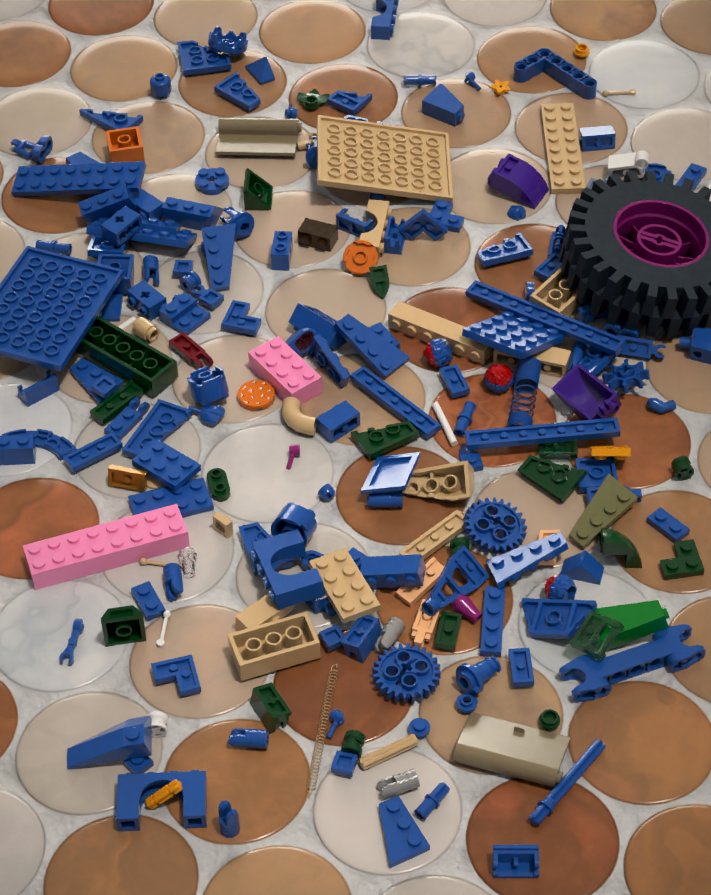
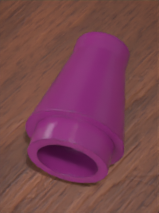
[452,594,482,624]

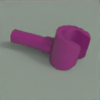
[286,445,300,469]

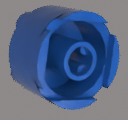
[187,366,229,406]
[271,502,317,545]

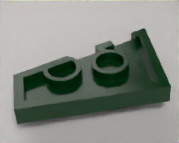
[518,455,587,503]

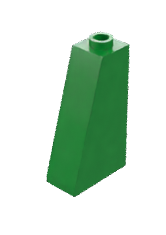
[586,600,670,654]

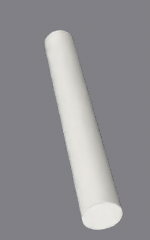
[432,402,458,447]

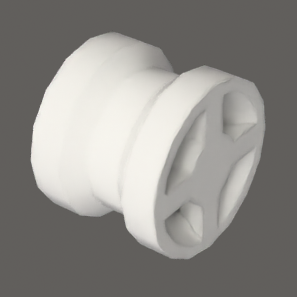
[147,711,168,738]

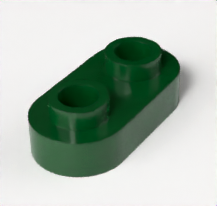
[207,468,231,502]

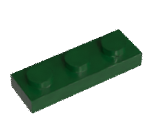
[90,381,144,425]

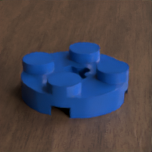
[195,167,229,195]

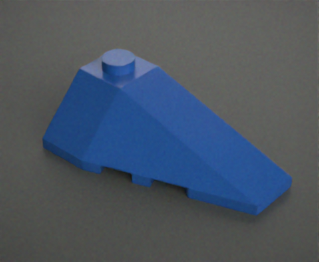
[67,716,152,770]

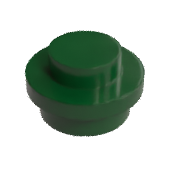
[539,709,560,730]

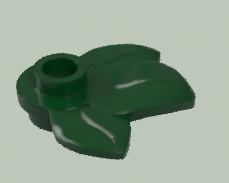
[297,89,330,110]

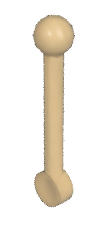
[602,89,636,96]
[140,557,181,566]

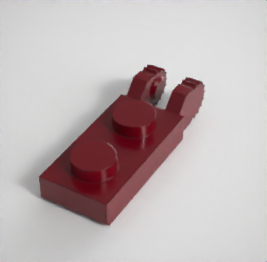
[169,332,214,369]

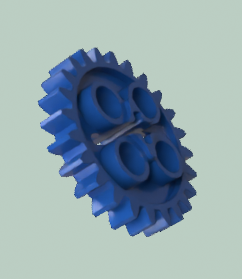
[462,497,527,556]
[372,643,441,704]

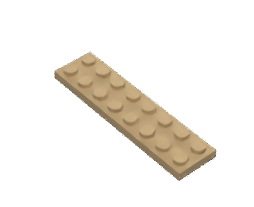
[540,103,586,194]

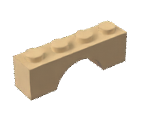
[359,199,392,260]

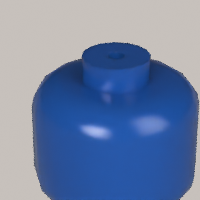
[507,205,526,221]

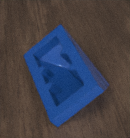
[245,57,275,85]
[102,294,123,322]

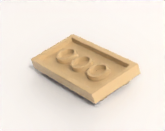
[309,548,381,624]

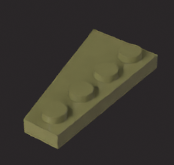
[569,474,638,550]

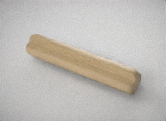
[359,734,418,770]

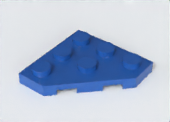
[177,40,231,76]

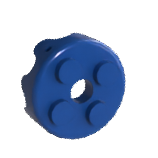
[208,26,248,56]

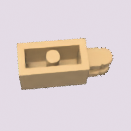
[235,595,295,631]

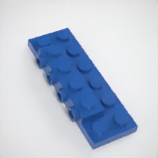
[86,216,197,248]

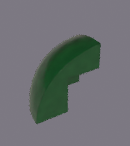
[599,528,642,568]

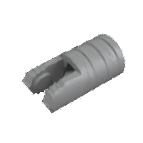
[373,617,405,654]
[377,769,420,798]

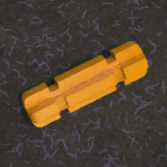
[145,779,183,809]

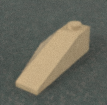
[402,461,475,501]

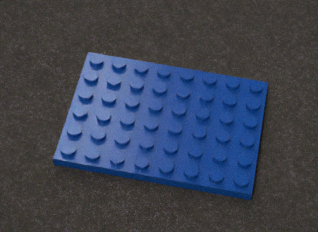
[0,246,124,372]

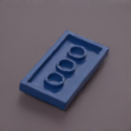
[128,477,214,518]

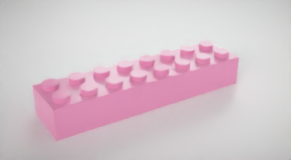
[23,504,190,590]

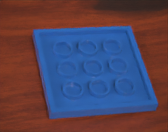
[462,311,565,359]

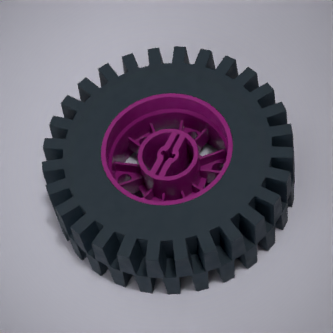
[559,170,711,338]

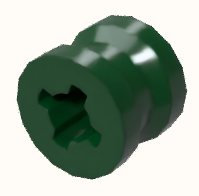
[671,456,694,481]

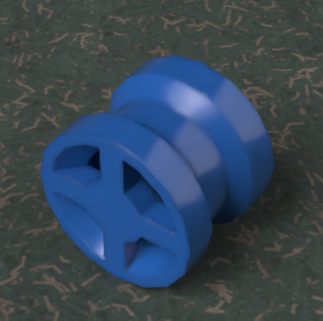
[179,271,202,293]

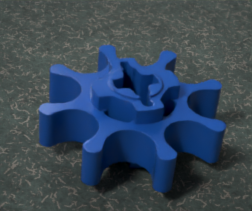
[602,359,650,393]

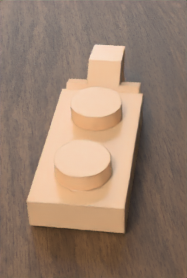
[411,599,443,650]

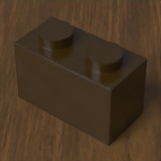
[298,218,338,252]

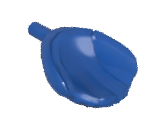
[188,404,225,426]

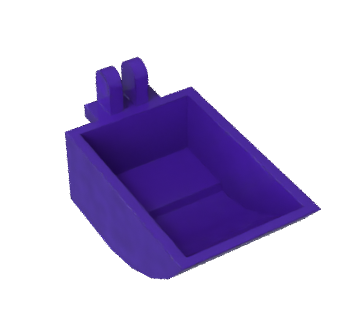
[487,153,549,210]
[551,363,621,420]

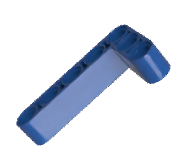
[513,48,597,100]

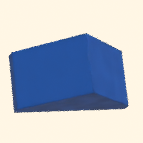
[561,550,604,585]

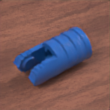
[143,255,159,286]
[367,491,403,508]
[163,563,184,602]
[228,728,269,749]
[218,800,240,838]

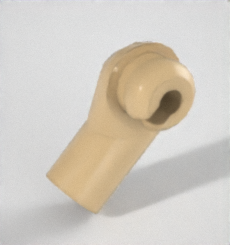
[297,133,317,150]

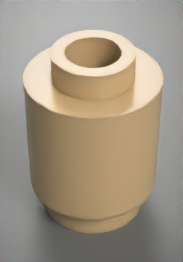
[132,317,159,342]

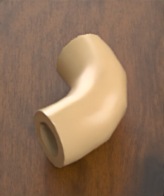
[282,397,317,436]

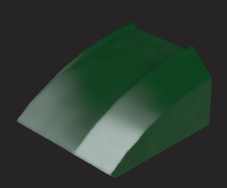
[101,605,147,647]

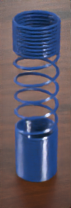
[507,356,541,427]

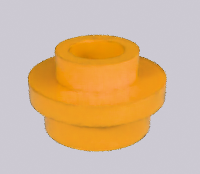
[574,43,590,58]

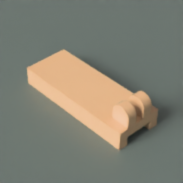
[396,557,445,607]

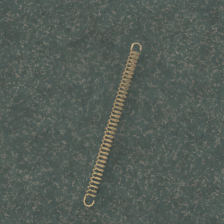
[306,664,338,798]

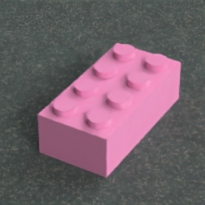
[248,336,323,404]

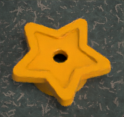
[490,80,510,95]

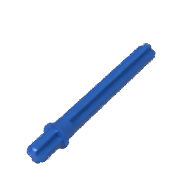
[529,739,606,826]

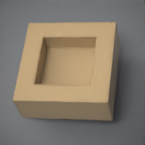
[213,512,233,538]

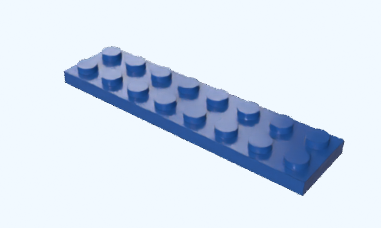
[11,161,147,197]

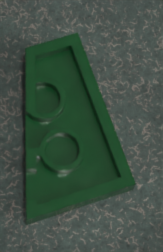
[350,421,419,460]

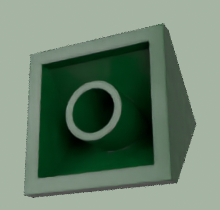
[243,168,273,211]

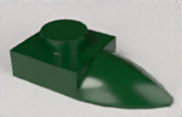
[369,265,390,298]

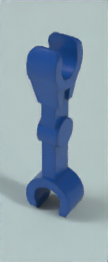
[59,618,84,666]

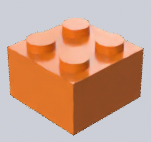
[105,126,145,162]

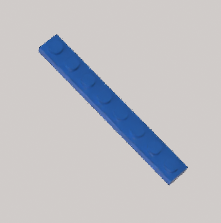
[465,417,620,450]

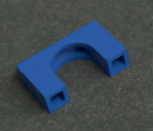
[250,529,325,610]
[116,770,207,832]

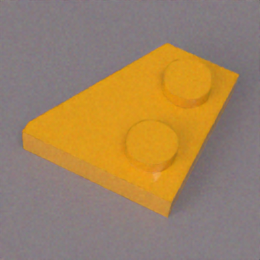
[590,445,631,460]

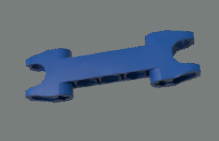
[558,624,706,702]

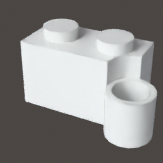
[608,150,649,180]

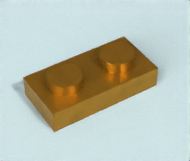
[108,465,148,492]

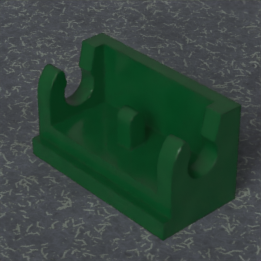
[250,682,292,734]

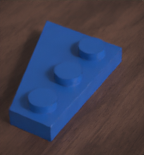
[214,71,261,111]

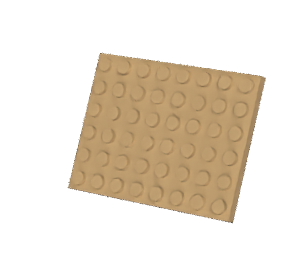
[317,115,453,202]

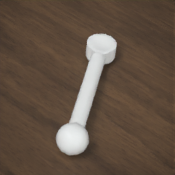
[156,611,171,648]

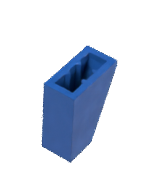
[422,83,465,127]

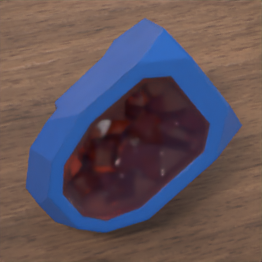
[285,327,316,356]

